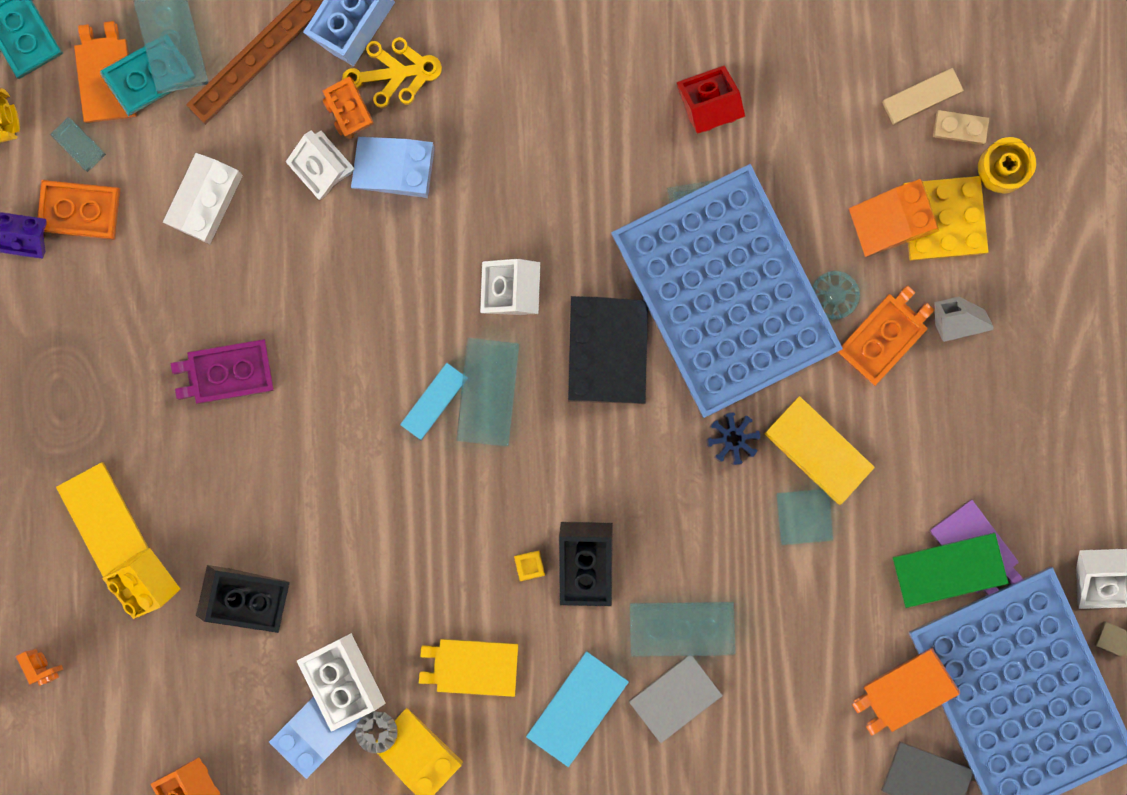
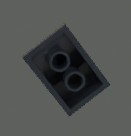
[559,522,613,606]
[196,565,290,633]

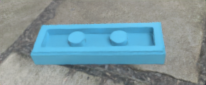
[400,363,468,440]

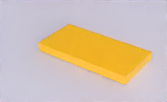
[764,396,875,505]
[56,462,148,577]

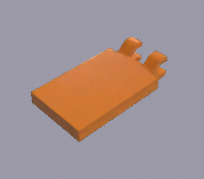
[74,21,137,123]
[838,286,934,386]
[852,647,960,736]

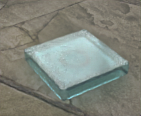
[776,489,833,545]

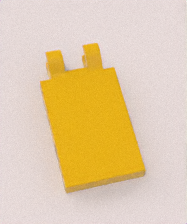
[419,639,518,697]

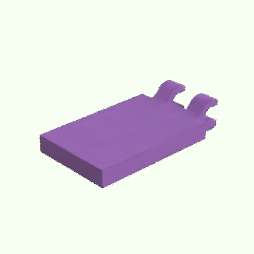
[929,500,1023,595]

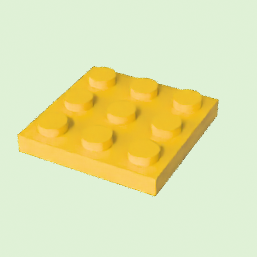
[902,176,988,261]

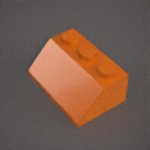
[150,758,221,795]

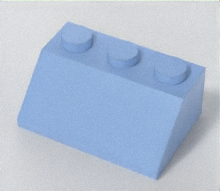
[303,0,395,67]

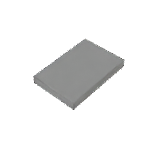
[629,654,723,743]

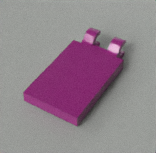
[170,339,274,404]

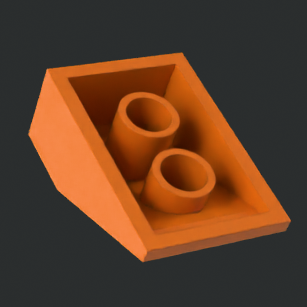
[849,179,940,257]

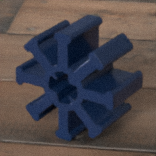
[706,412,761,465]

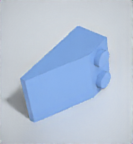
[351,137,435,198]
[269,696,363,779]

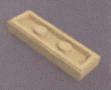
[882,68,964,125]

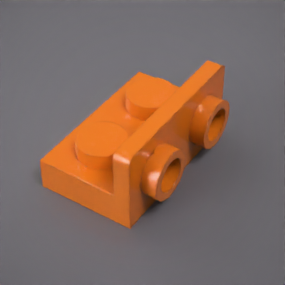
[322,76,374,139]
[16,649,64,686]

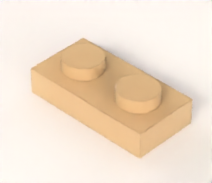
[933,110,989,145]

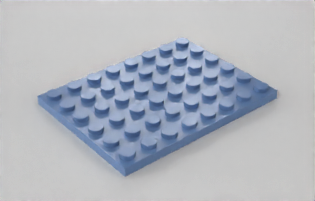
[611,164,843,418]
[909,567,1127,795]

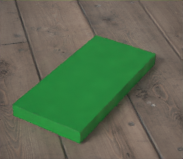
[893,532,1009,608]

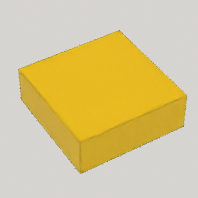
[514,550,545,581]

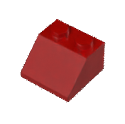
[676,65,746,134]

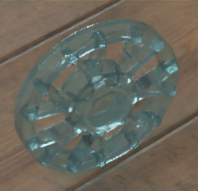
[812,271,860,319]

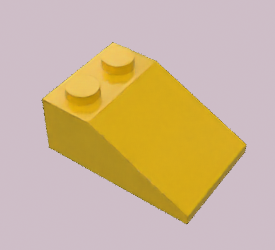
[376,708,463,795]

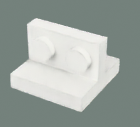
[286,130,355,200]

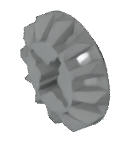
[355,711,397,753]

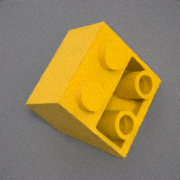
[102,548,181,619]

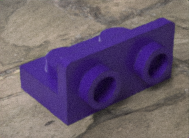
[0,212,47,259]

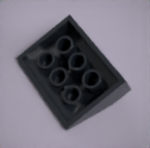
[568,296,648,404]

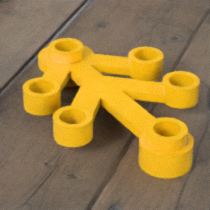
[342,37,442,109]

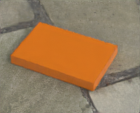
[37,180,120,240]

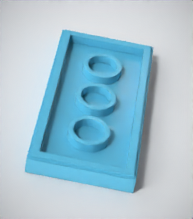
[526,651,629,767]

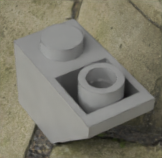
[934,296,993,342]

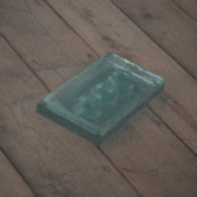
[133,0,208,94]
[456,338,519,446]
[630,602,736,657]

